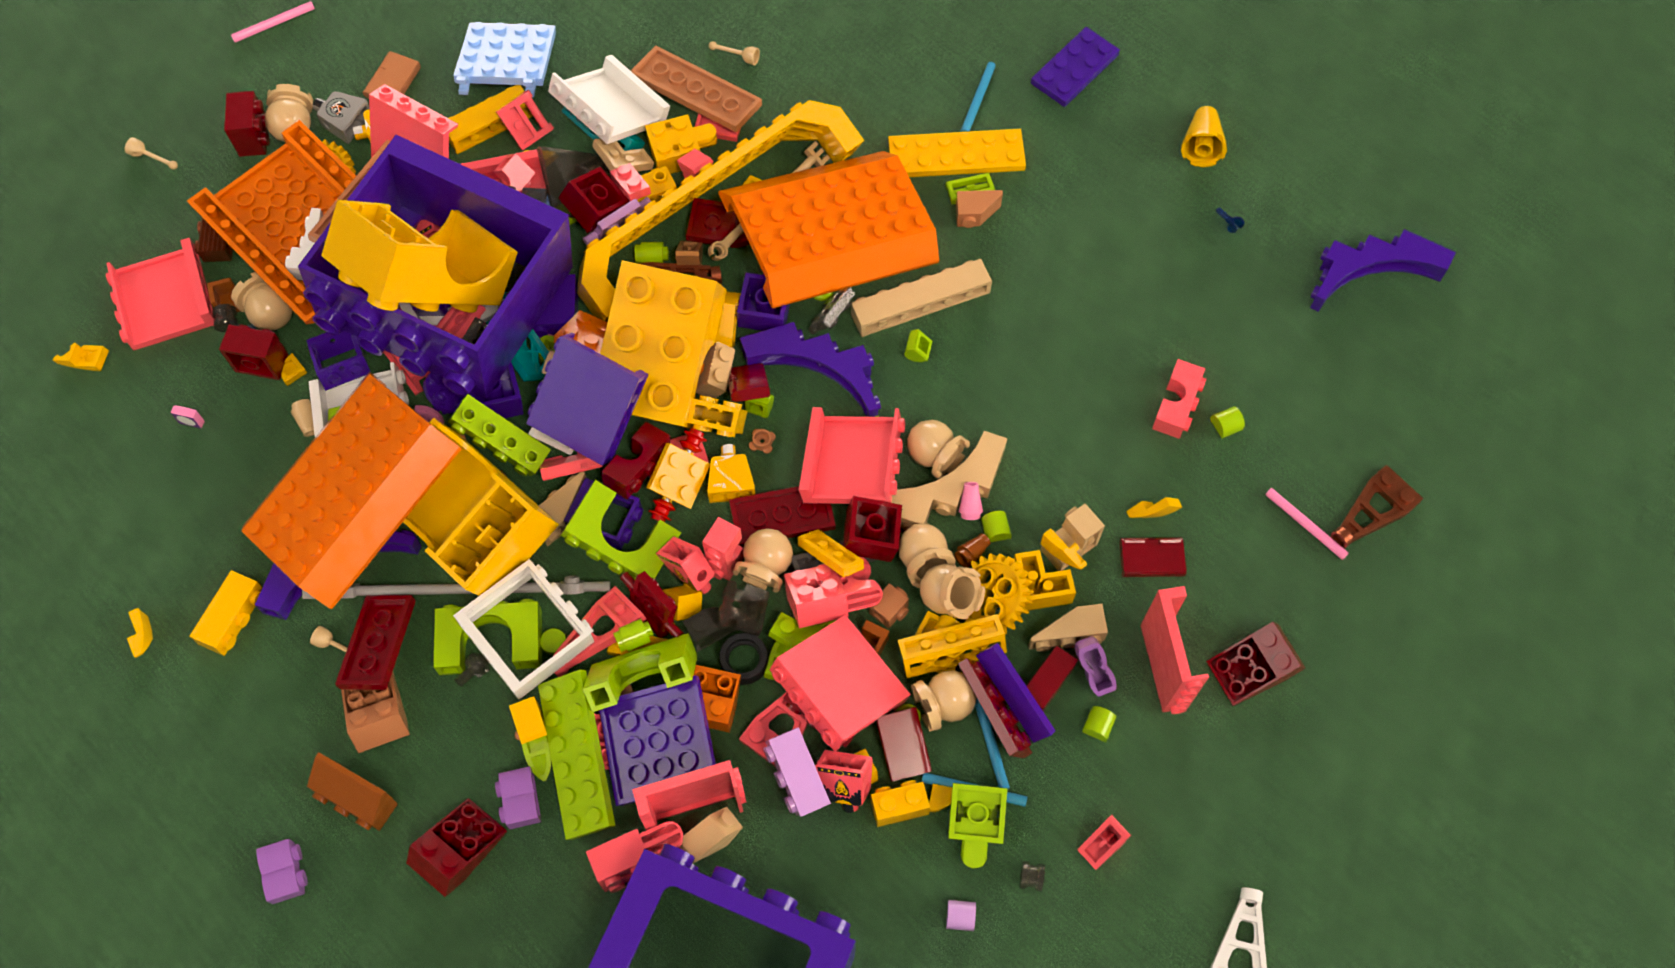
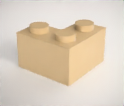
[1041,504,1105,571]

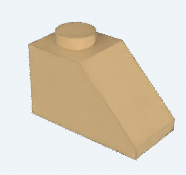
[680,807,743,864]

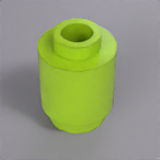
[635,242,669,263]
[613,618,654,652]

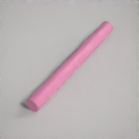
[231,1,315,43]
[1265,488,1349,560]

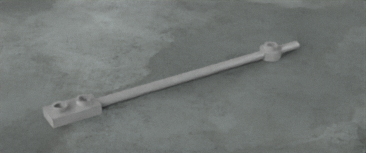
[302,576,611,599]

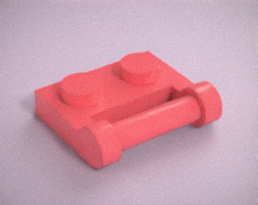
[496,90,554,150]
[433,305,486,339]

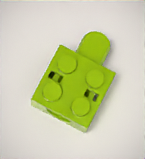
[948,783,1007,868]

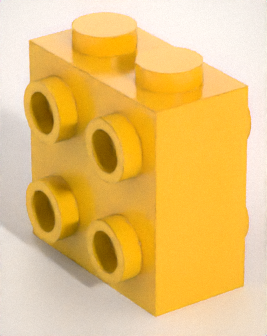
[687,395,748,438]

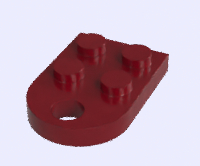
[686,198,750,248]

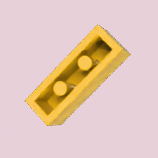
[189,570,263,656]

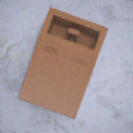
[341,672,410,753]

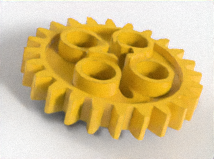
[962,553,1034,635]

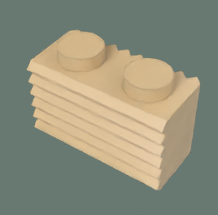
[696,342,735,398]

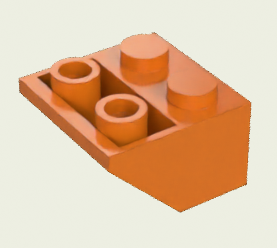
[693,665,741,733]

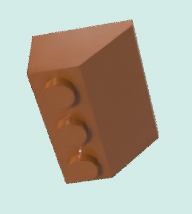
[307,752,398,831]

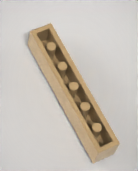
[851,259,992,337]

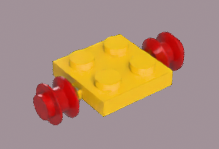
[646,428,710,522]

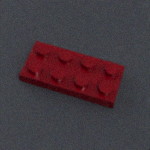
[729,486,836,547]
[335,595,416,690]
[958,658,1032,758]

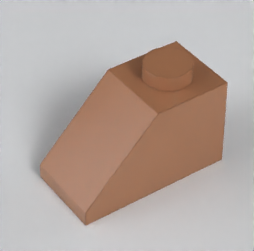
[956,190,1003,228]

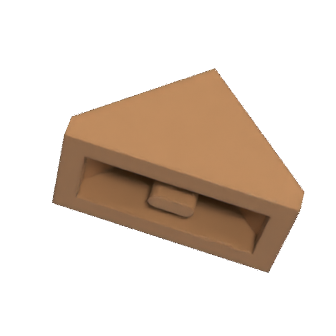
[675,241,703,265]

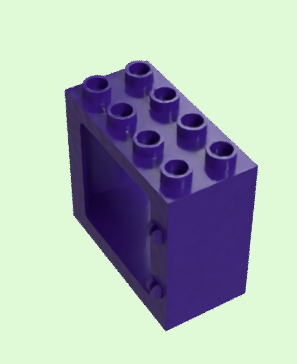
[298,135,573,399]
[588,844,856,968]

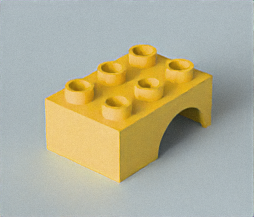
[321,200,518,313]
[600,260,727,429]
[403,418,559,596]

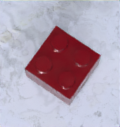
[224,91,270,157]
[558,167,630,233]
[219,324,289,380]
[843,496,902,562]

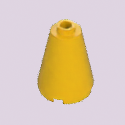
[1181,106,1227,167]

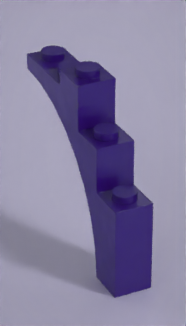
[1310,229,1456,312]
[740,322,881,417]
[255,530,421,620]

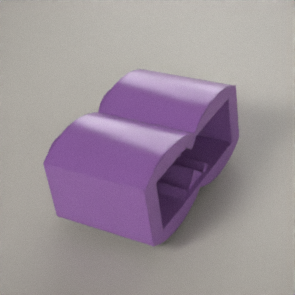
[1075,636,1116,697]
[495,766,541,829]
[256,839,308,904]

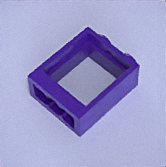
[306,330,371,391]
[564,478,643,550]

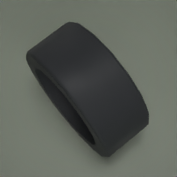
[719,633,768,685]

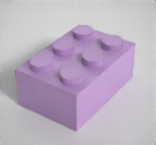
[763,727,831,817]

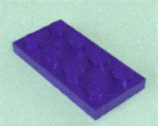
[1031,27,1120,107]

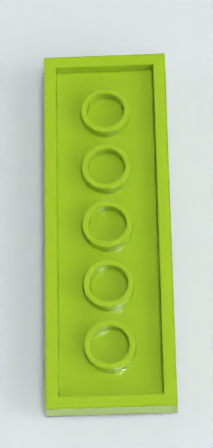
[538,670,616,840]

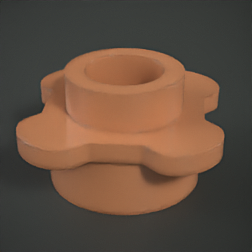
[749,429,776,454]

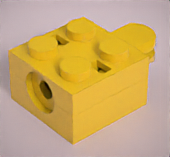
[645,114,717,174]

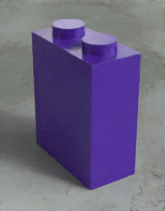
[533,274,579,338]

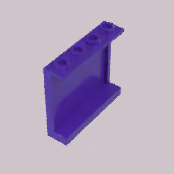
[526,333,649,466]

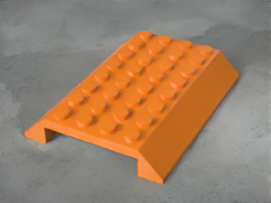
[187,120,356,324]
[718,151,939,308]
[241,371,462,609]

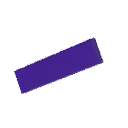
[976,643,1056,743]

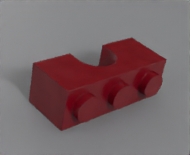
[602,422,670,499]

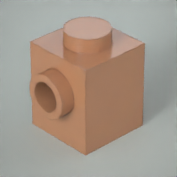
[869,583,909,629]

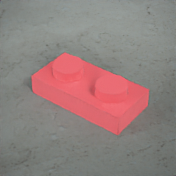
[610,163,651,201]

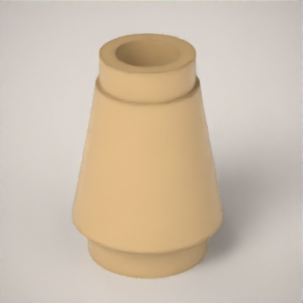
[291,399,314,437]

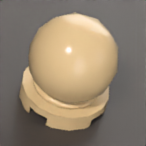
[265,84,313,142]
[231,272,293,331]
[907,420,970,479]
[898,524,956,588]
[732,528,793,593]
[920,564,985,619]
[911,670,977,732]

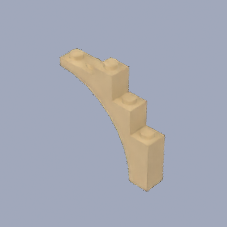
[892,431,1007,531]

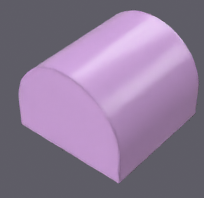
[946,900,976,931]

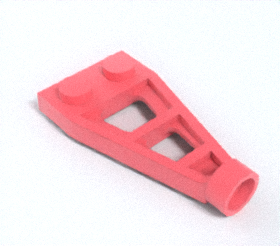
[553,586,646,677]
[739,692,808,767]

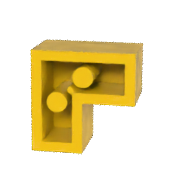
[715,292,741,348]
[1014,550,1076,611]

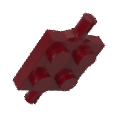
[620,571,684,638]

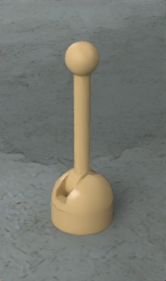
[709,41,760,66]
[125,137,178,170]
[310,626,348,652]

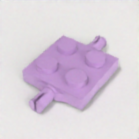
[583,197,651,245]

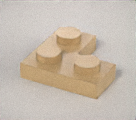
[592,139,654,172]

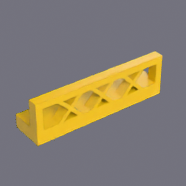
[898,614,1007,678]

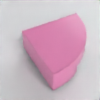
[415,405,445,424]

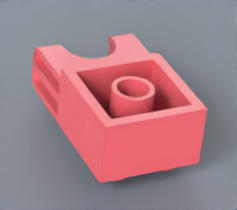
[784,557,883,629]
[586,821,684,893]

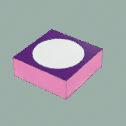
[170,405,205,429]

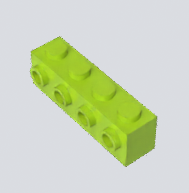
[448,394,551,477]

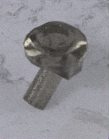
[455,653,490,687]

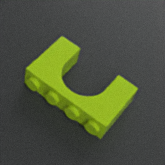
[561,480,681,580]
[434,599,542,675]
[583,633,697,712]

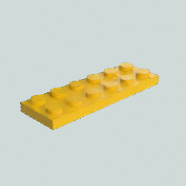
[888,129,1026,177]

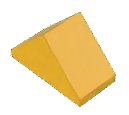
[509,696,547,744]

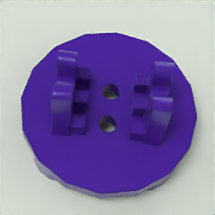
[423,372,464,415]

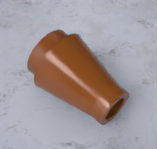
[954,533,991,568]

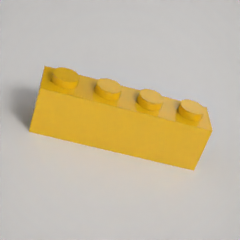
[448,85,533,155]

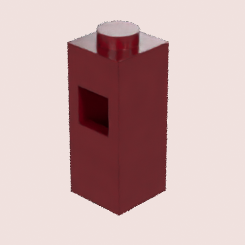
[1027,646,1078,712]

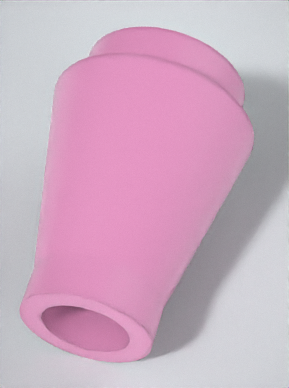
[958,482,983,520]

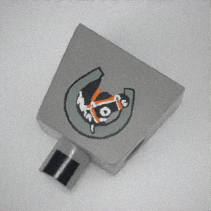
[313,91,370,144]

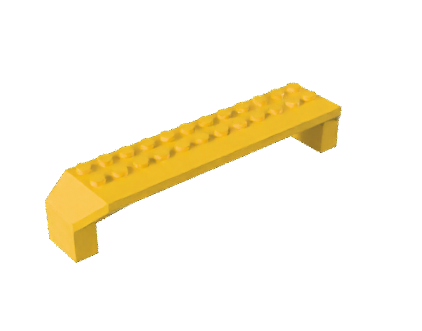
[577,100,864,322]

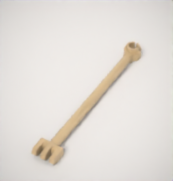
[708,141,830,261]

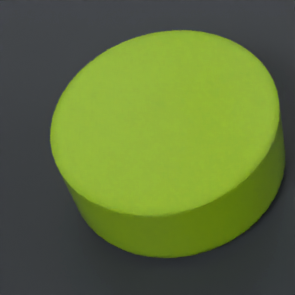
[540,628,566,656]

